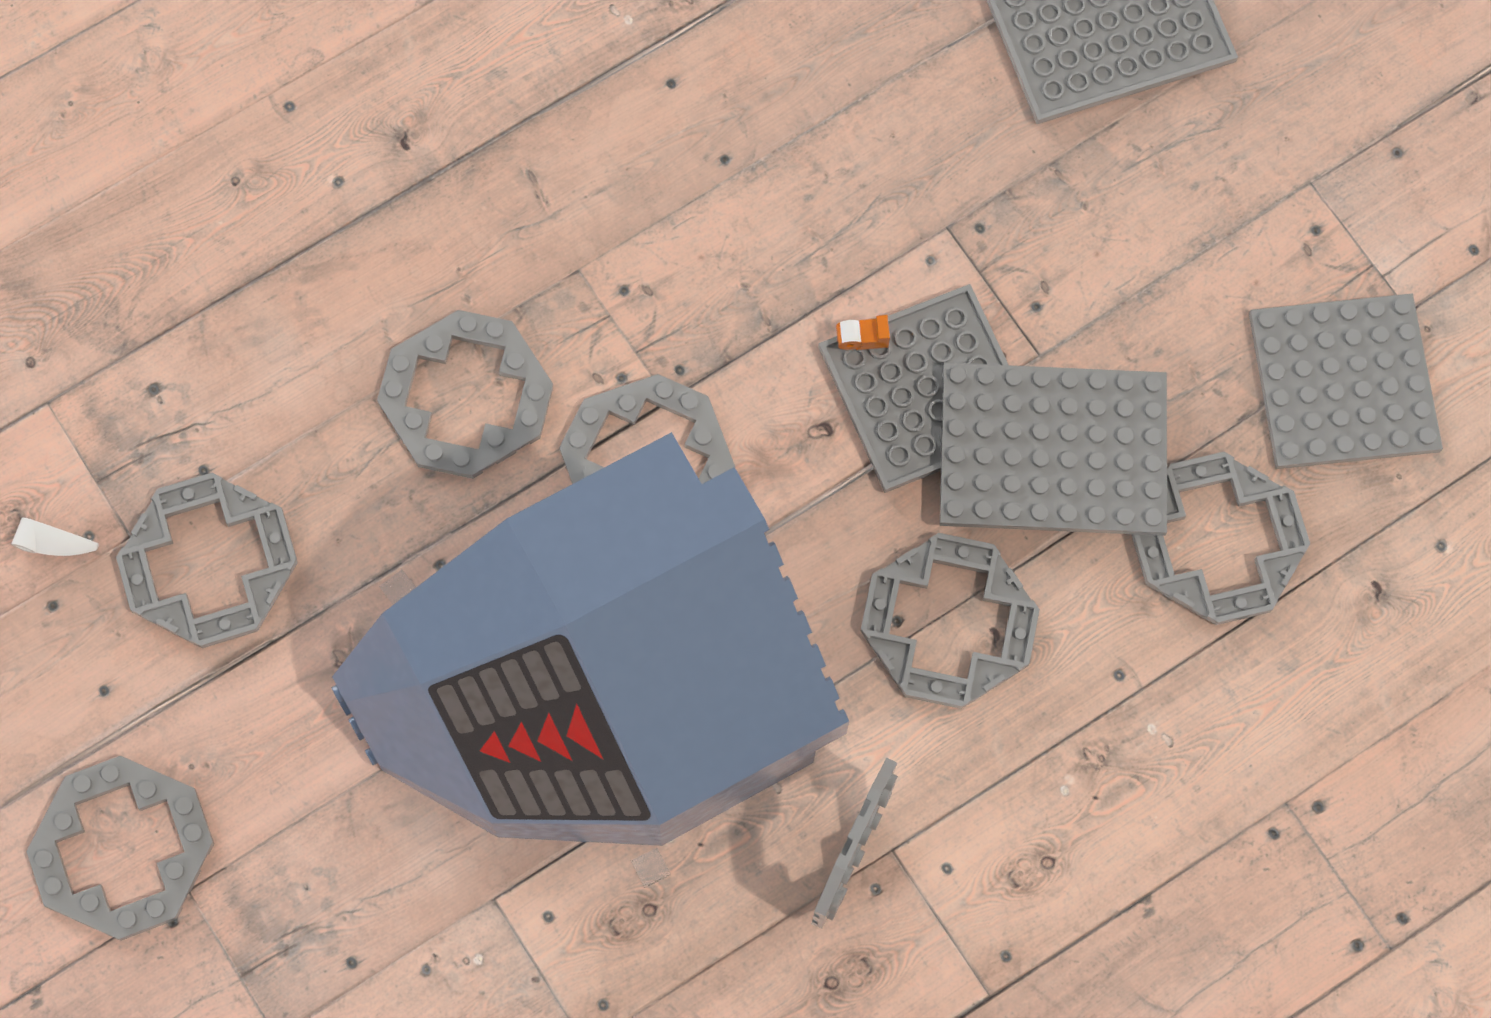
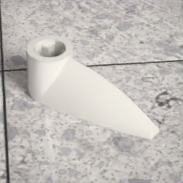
[11,518,99,556]

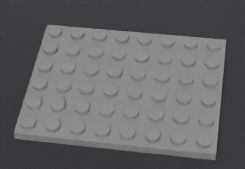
[986,0,1238,124]
[940,363,1167,536]

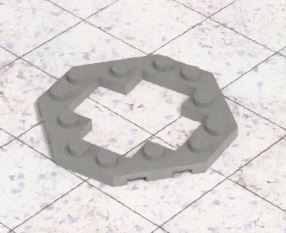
[377,310,553,479]
[559,374,735,484]
[1131,452,1310,625]
[116,473,298,648]
[860,533,1040,709]
[26,756,214,941]
[811,758,898,929]

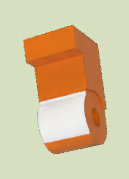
[836,315,890,350]

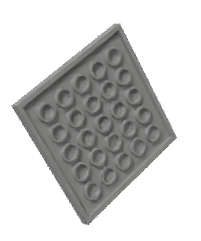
[818,284,1009,493]
[1249,293,1443,469]

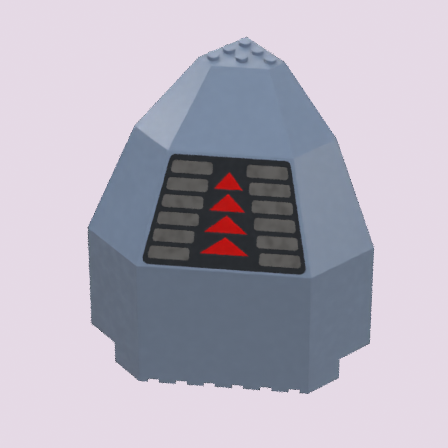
[331,432,849,846]

